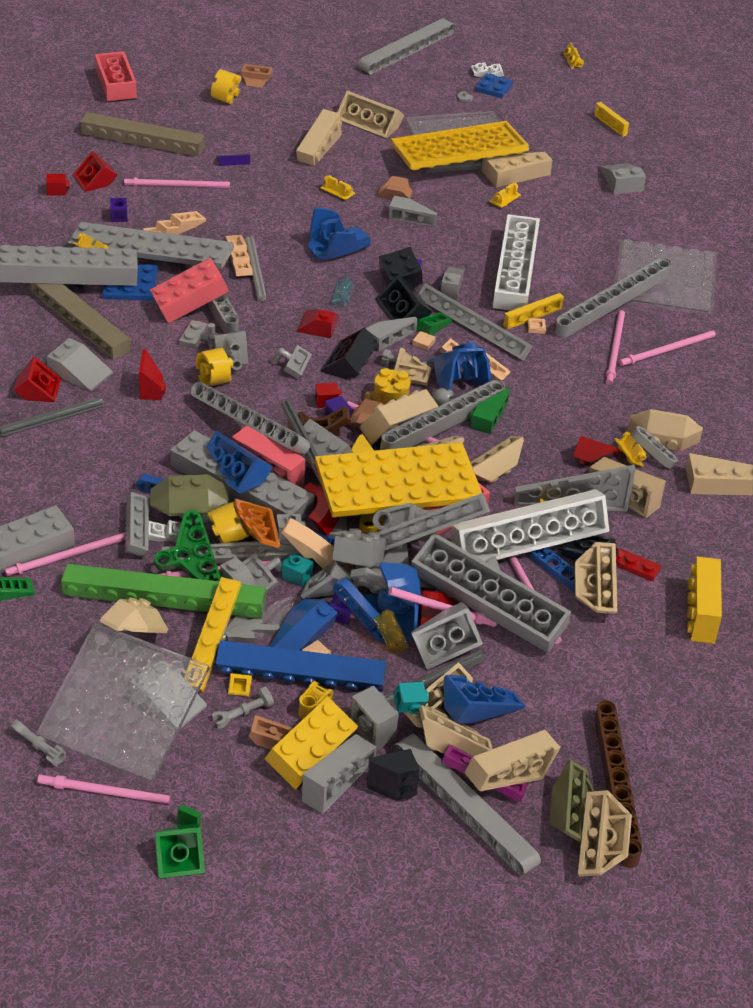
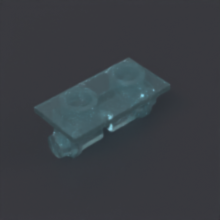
[331,274,354,307]

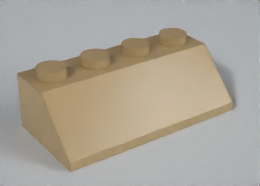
[337,91,404,138]

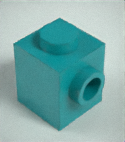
[281,553,313,587]
[393,682,429,714]

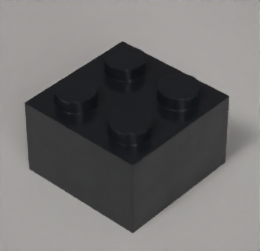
[379,247,423,286]

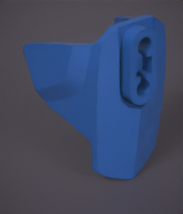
[308,207,371,260]
[427,342,491,390]
[364,562,421,641]

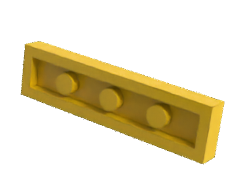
[503,293,564,329]

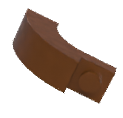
[287,405,351,436]

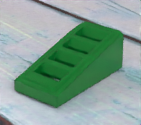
[416,312,452,335]
[0,577,35,601]

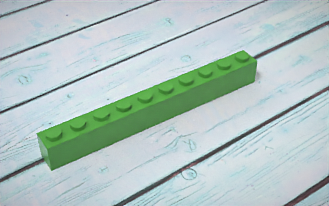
[61,564,266,619]

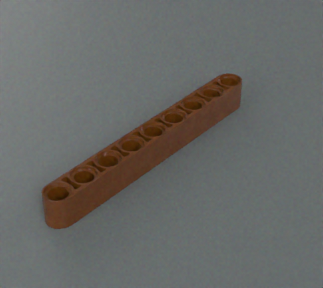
[594,700,642,868]

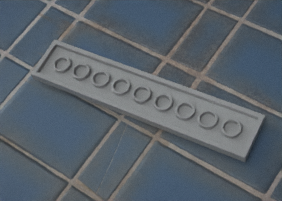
[68,222,234,269]

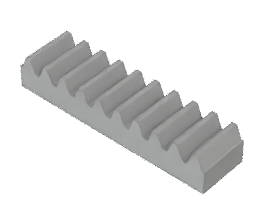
[124,492,149,558]

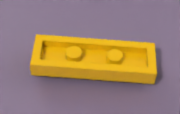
[594,102,629,137]

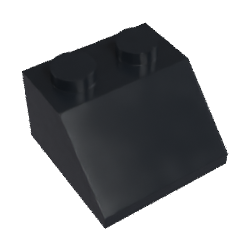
[367,749,420,800]

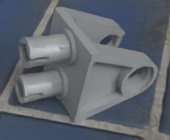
[207,330,248,370]
[373,503,435,546]

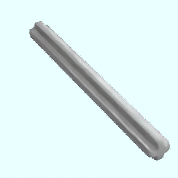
[245,236,266,301]

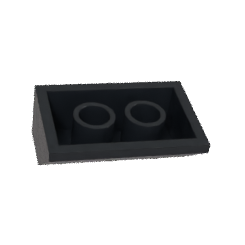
[375,274,432,321]
[321,327,377,379]

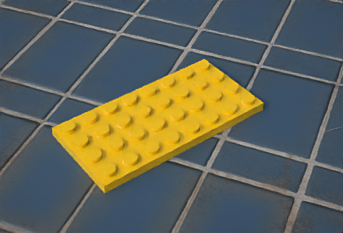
[391,121,529,170]
[315,442,482,517]

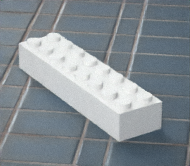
[493,214,540,311]
[452,489,609,562]

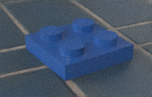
[475,73,513,99]

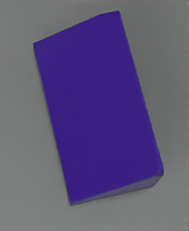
[217,154,250,166]

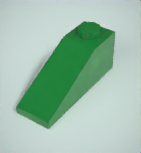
[469,388,510,434]

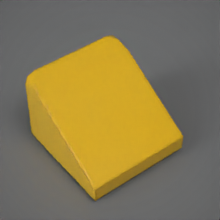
[228,673,253,697]

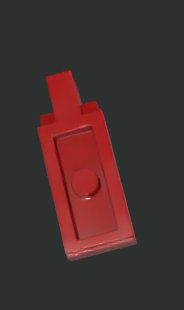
[616,547,662,582]

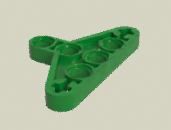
[154,510,221,582]

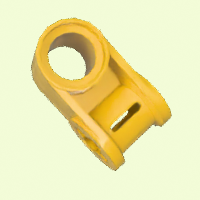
[298,681,334,720]

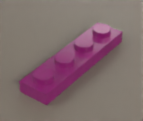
[441,744,528,802]

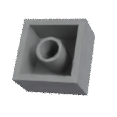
[332,529,386,567]
[351,686,399,750]

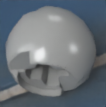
[433,387,455,406]

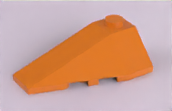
[234,498,280,548]

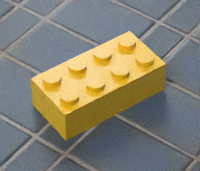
[687,556,722,644]
[265,697,359,789]

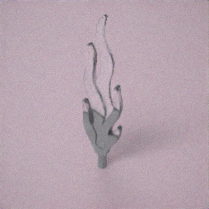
[222,595,333,642]

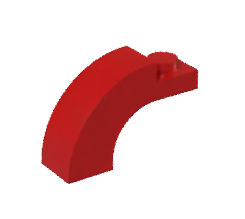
[304,482,340,536]

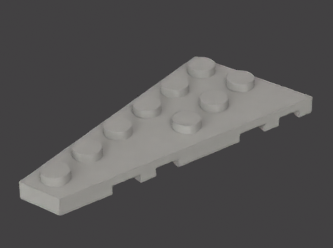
[514,465,635,511]

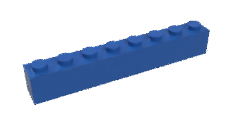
[216,640,386,691]

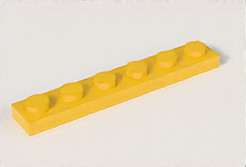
[184,577,242,692]

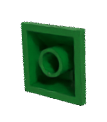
[155,823,205,879]

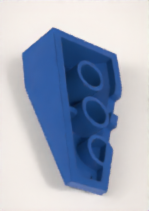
[207,430,273,494]
[270,599,338,651]
[444,675,526,723]

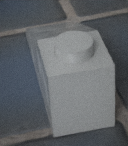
[389,196,437,227]
[441,266,465,300]
[366,317,417,352]

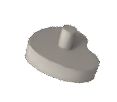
[458,92,473,102]

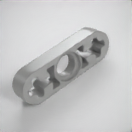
[631,426,678,469]

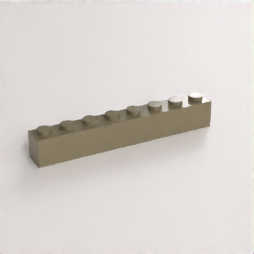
[80,112,204,157]
[30,283,131,360]

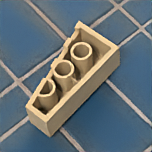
[296,109,342,166]
[482,152,553,188]
[359,389,439,445]
[686,453,753,495]
[589,457,666,518]
[465,730,561,791]

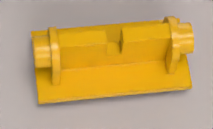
[563,42,584,69]
[320,175,355,200]
[489,183,521,208]
[73,233,108,249]
[614,432,646,467]

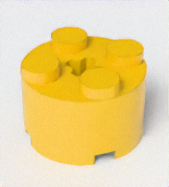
[211,69,242,104]
[195,347,233,386]
[374,368,411,405]
[208,502,249,543]

